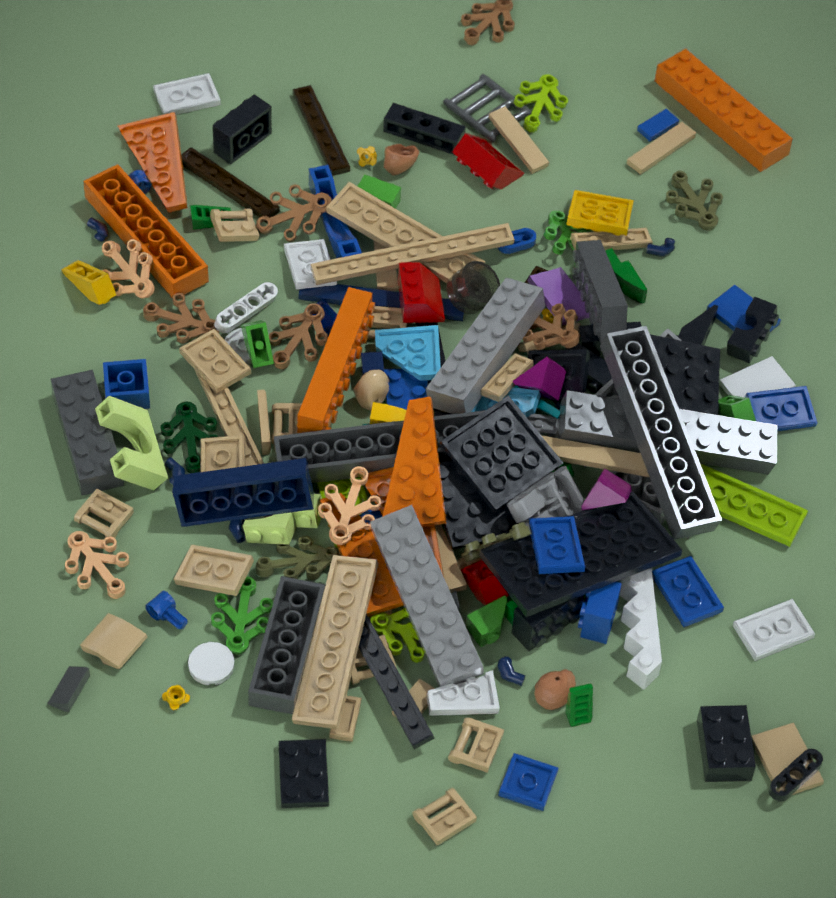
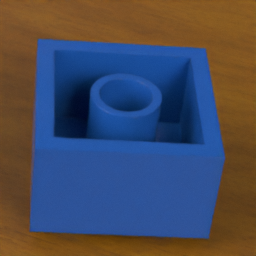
[103,359,150,409]
[578,582,622,644]

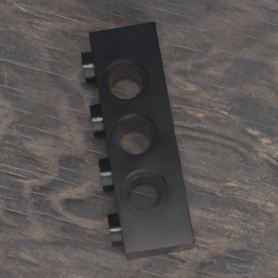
[383,103,466,156]

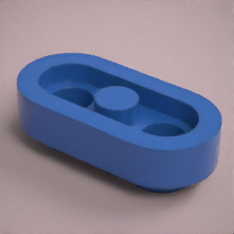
[498,228,536,254]

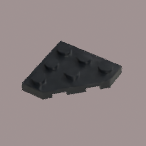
[528,350,590,410]

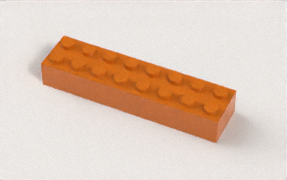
[655,48,793,172]
[83,164,209,299]
[297,287,375,433]

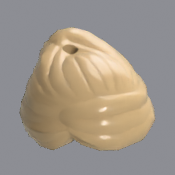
[353,369,389,410]

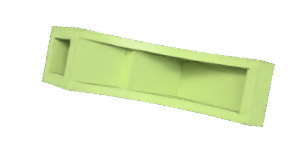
[243,494,323,545]

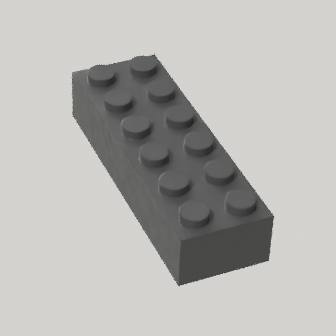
[572,240,628,343]
[50,369,124,496]
[248,576,325,715]

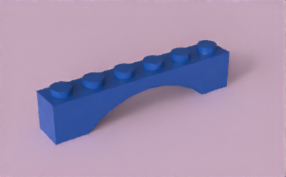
[308,165,362,259]

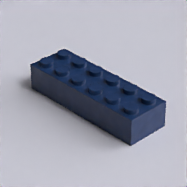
[172,458,314,527]

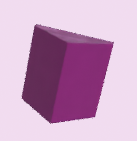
[513,357,566,400]
[581,469,632,510]

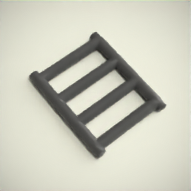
[443,74,532,143]

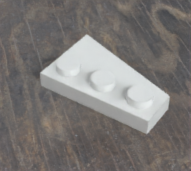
[426,670,500,716]

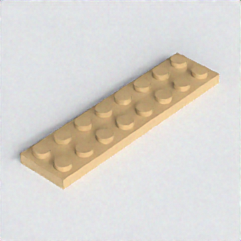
[326,182,485,293]
[292,555,378,729]

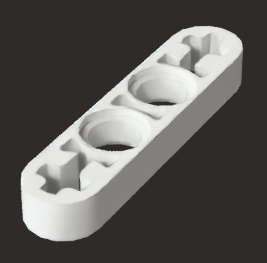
[214,282,278,333]

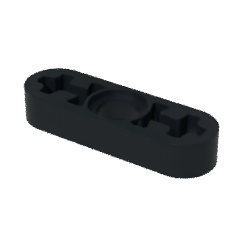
[769,749,823,801]

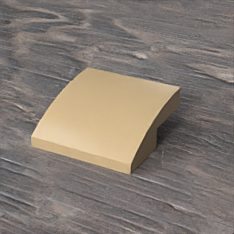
[80,613,148,670]

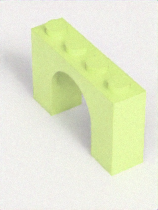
[95,396,168,490]

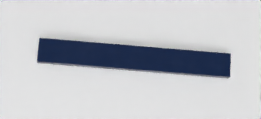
[298,284,466,322]

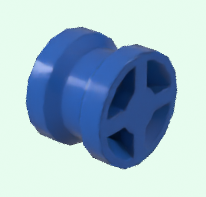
[128,170,151,194]

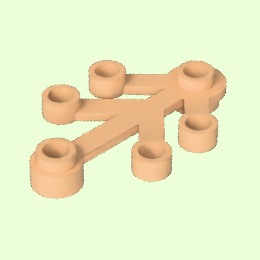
[102,239,154,299]
[318,466,381,545]
[65,531,129,599]

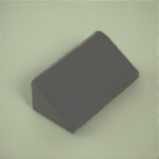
[48,666,90,713]

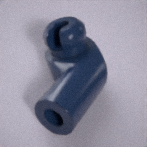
[87,217,109,242]
[646,238,675,256]
[164,457,185,485]
[228,518,248,543]
[497,656,526,686]

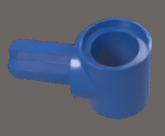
[145,591,188,630]

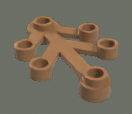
[461,0,515,45]
[256,184,332,242]
[143,293,220,344]
[268,303,328,369]
[523,303,579,350]

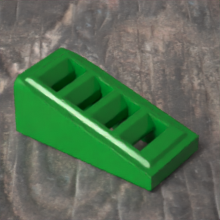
[190,205,233,230]
[565,683,593,727]

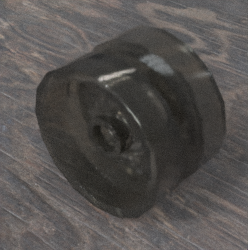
[446,261,500,314]

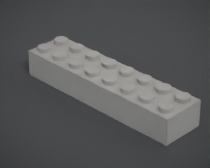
[426,278,545,414]
[370,505,484,687]

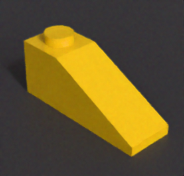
[61,260,116,305]

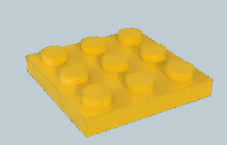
[566,190,634,236]

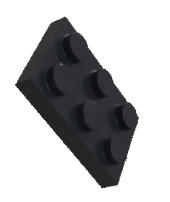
[278,739,329,808]

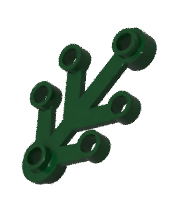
[160,401,218,474]

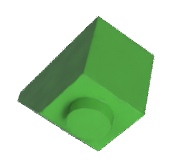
[241,320,274,368]
[718,395,756,421]
[466,596,507,647]

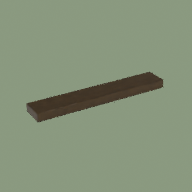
[292,85,350,176]
[181,147,280,223]

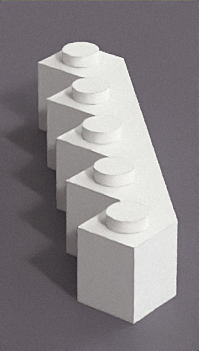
[620,568,662,690]

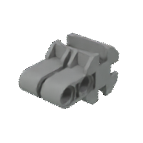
[507,466,584,529]

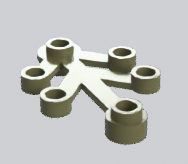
[665,171,723,231]
[461,522,531,562]
[256,536,341,580]

